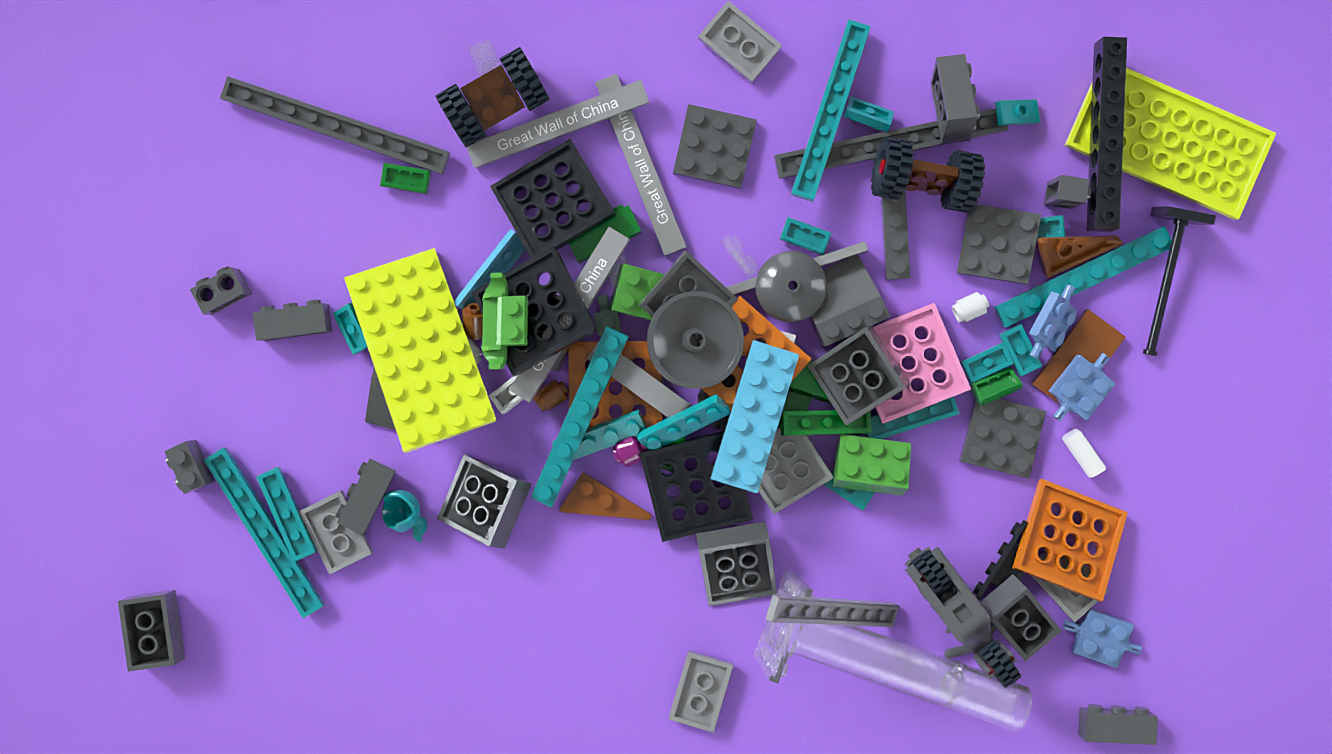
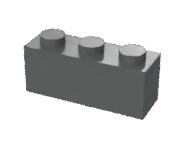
[252,300,332,341]
[335,459,396,536]
[1078,704,1158,745]

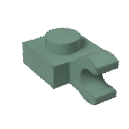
[594,294,622,336]

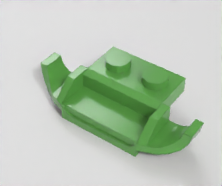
[481,273,528,369]

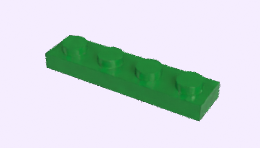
[780,410,872,436]

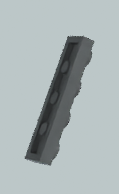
[881,192,911,280]

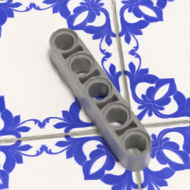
[587,340,692,418]

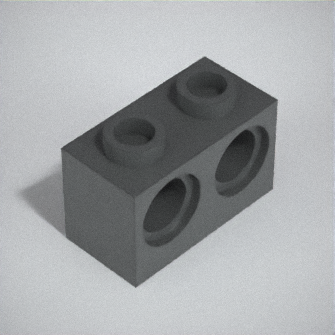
[1044,175,1091,209]
[190,266,252,315]

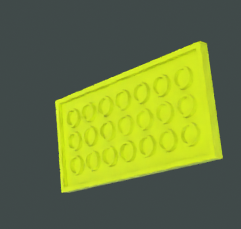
[1064,68,1276,220]
[344,248,497,453]

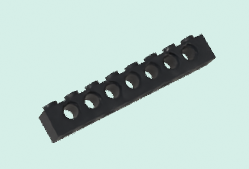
[1086,36,1127,232]

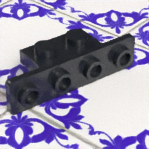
[973,520,1028,600]

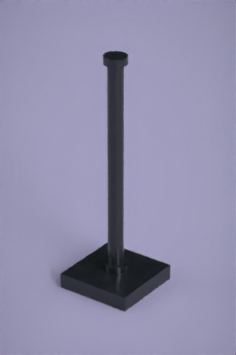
[1143,206,1216,356]

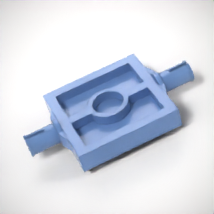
[1029,284,1077,359]
[1048,353,1116,422]
[1062,608,1142,668]

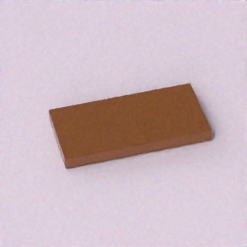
[1031,309,1126,412]

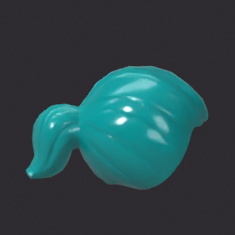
[382,490,427,543]

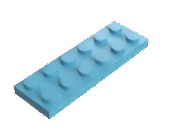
[710,340,799,493]

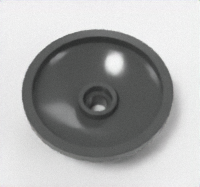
[755,251,827,322]

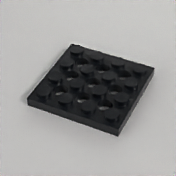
[490,139,616,258]
[472,246,598,376]
[639,431,753,542]

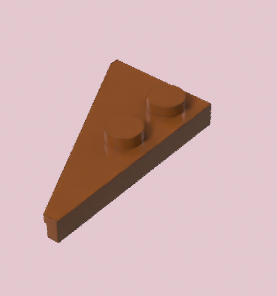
[1037,235,1122,278]
[559,472,652,520]

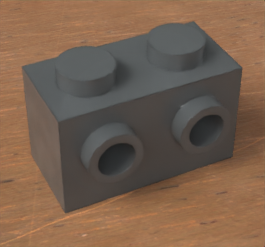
[164,440,215,494]

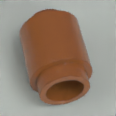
[462,303,483,340]
[534,379,569,412]

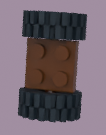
[435,47,550,148]
[871,136,985,213]

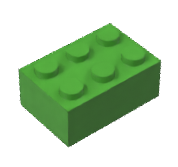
[608,263,664,321]
[832,434,911,496]

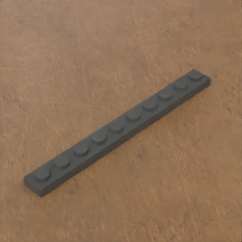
[220,76,451,175]
[774,109,1009,179]

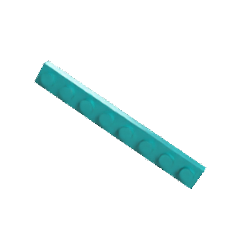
[791,19,871,202]
[994,226,1172,328]
[530,326,629,507]
[204,447,325,618]

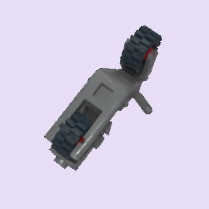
[905,546,1021,689]

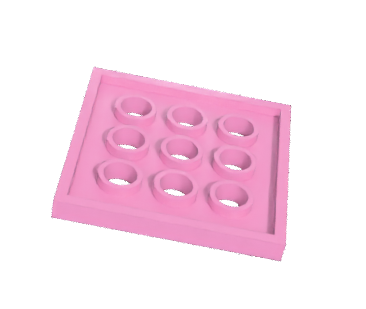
[846,303,971,424]

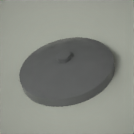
[647,291,744,389]

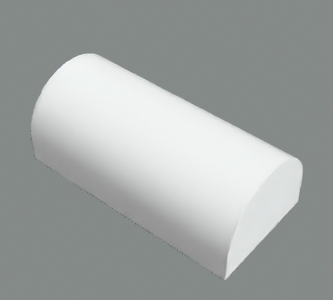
[489,375,541,415]
[1062,428,1106,478]

